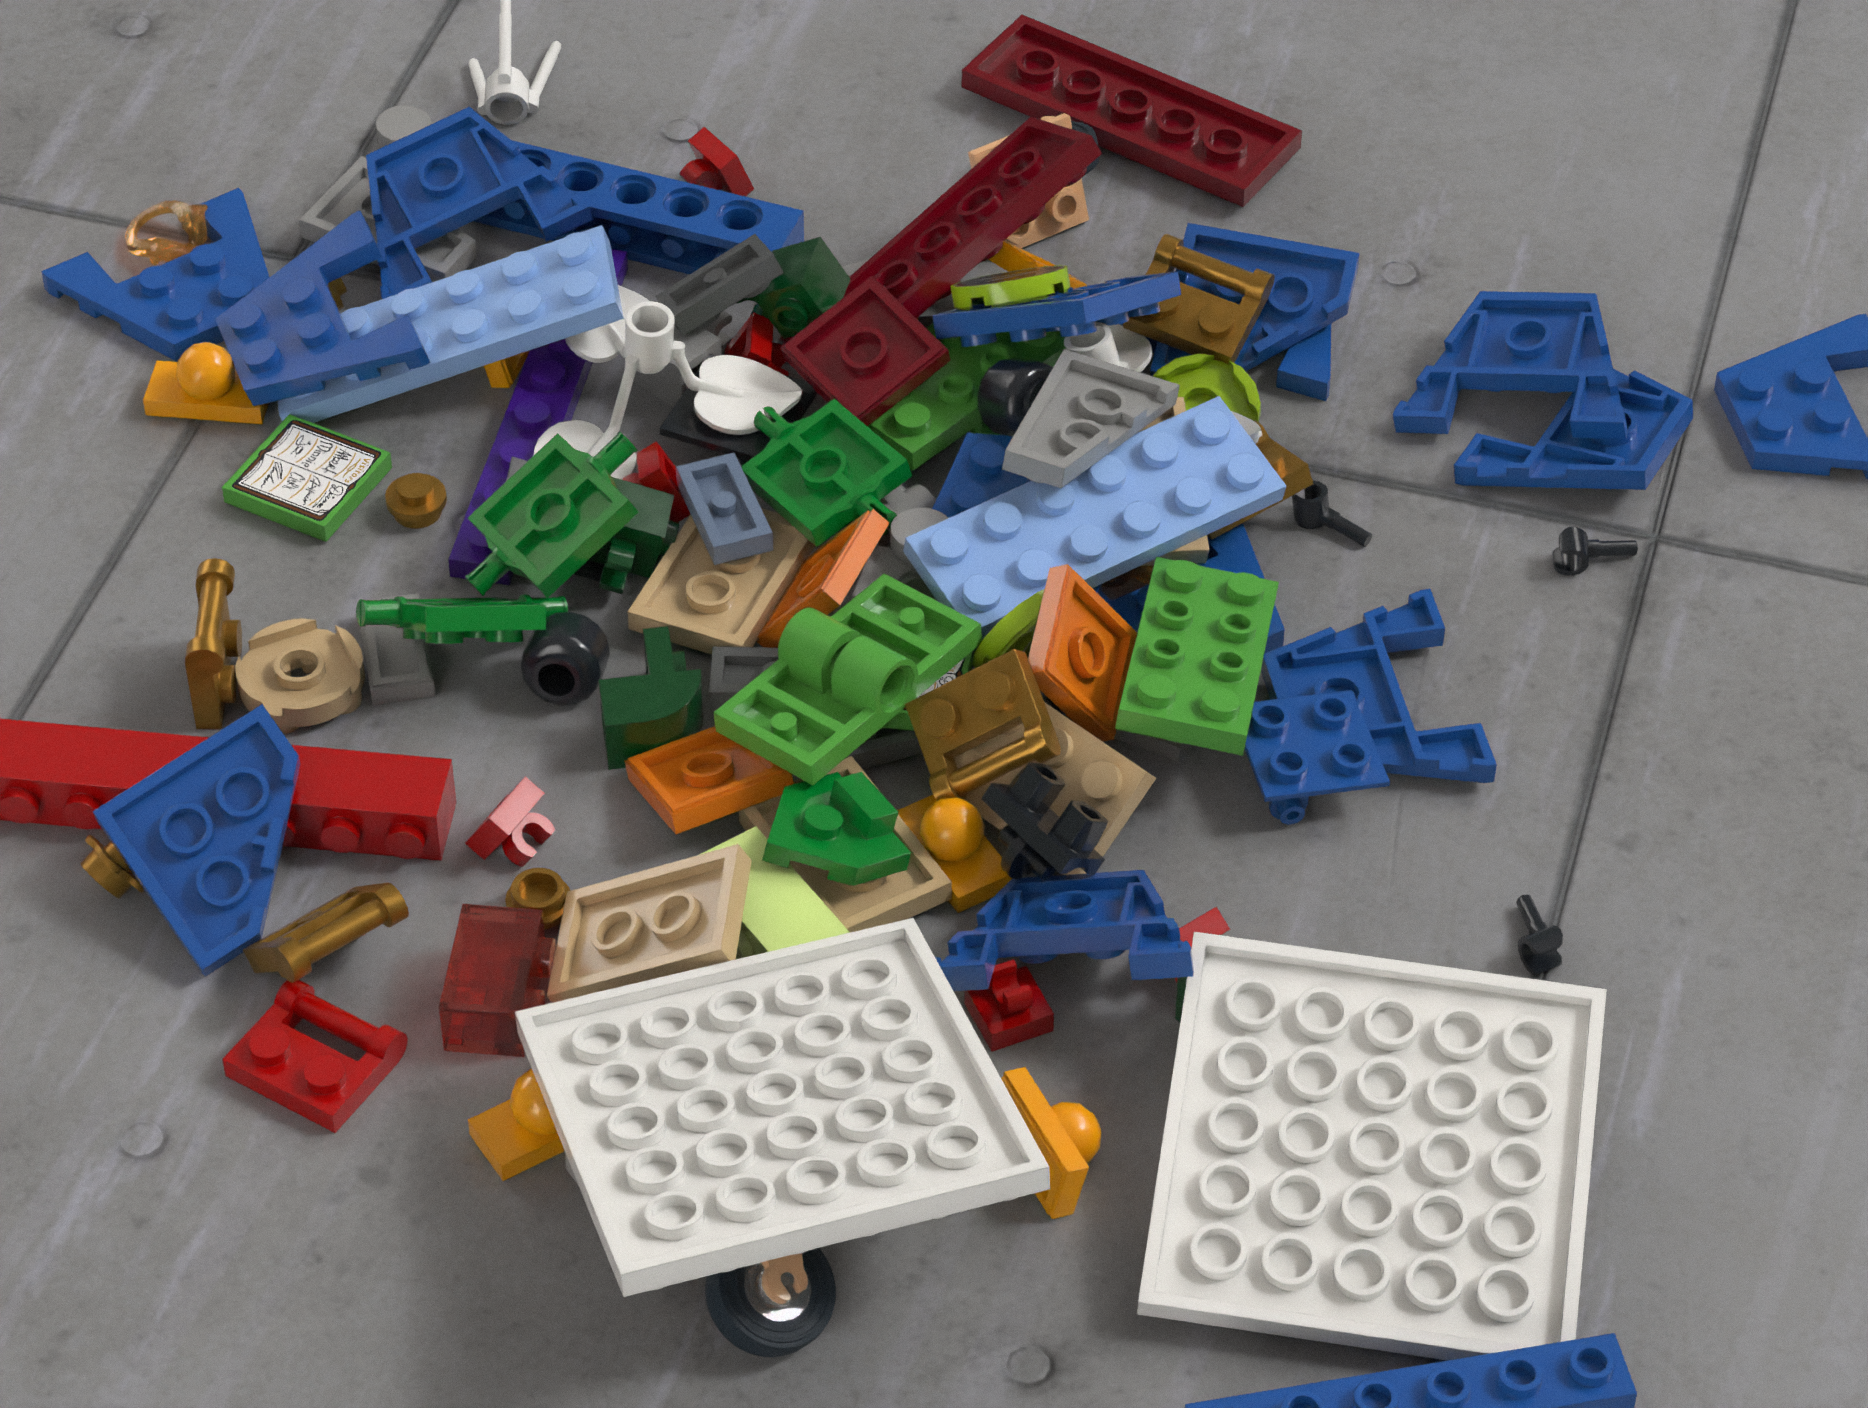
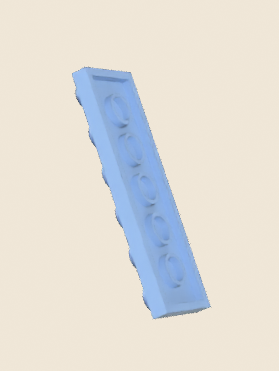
[278,225,624,423]
[903,396,1286,639]

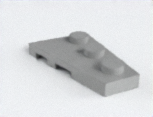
[299,156,477,282]
[1002,349,1180,488]

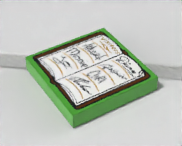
[222,414,392,542]

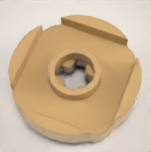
[235,618,365,734]

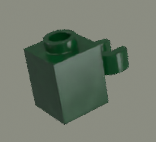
[736,237,851,339]
[588,477,679,594]

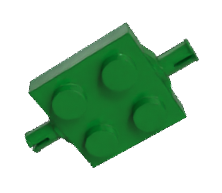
[741,399,912,547]
[465,431,639,598]
[356,594,568,644]

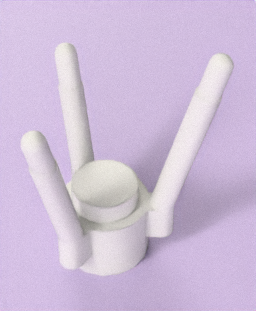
[468,0,561,125]

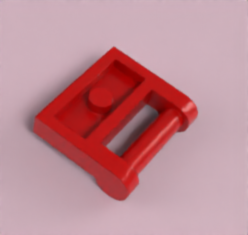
[222,980,408,1133]

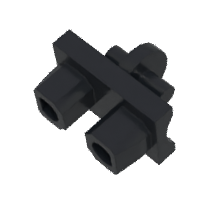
[981,762,1108,881]

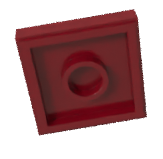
[780,276,951,427]

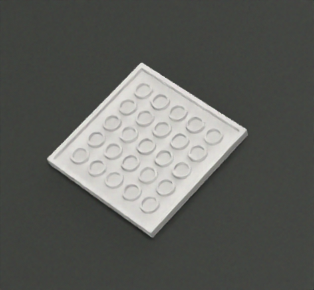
[515,918,1050,1297]
[1137,932,1607,1360]

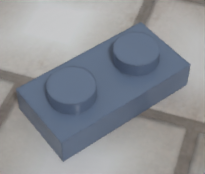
[676,453,773,565]

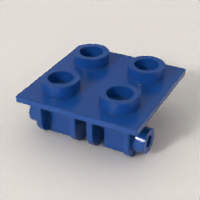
[1245,690,1390,825]

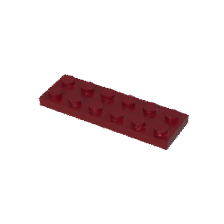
[961,14,1302,207]
[779,117,1102,345]

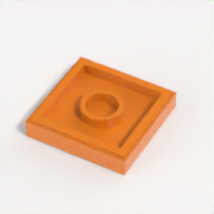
[757,509,889,648]
[1028,564,1137,741]
[624,726,794,835]

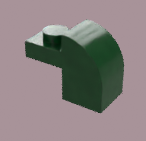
[599,626,703,770]

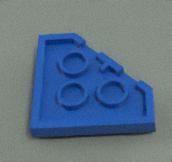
[1150,223,1360,376]
[932,271,1181,347]
[93,704,300,977]

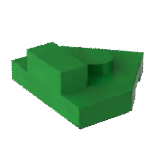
[762,772,912,886]

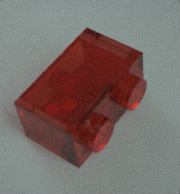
[439,904,556,1057]

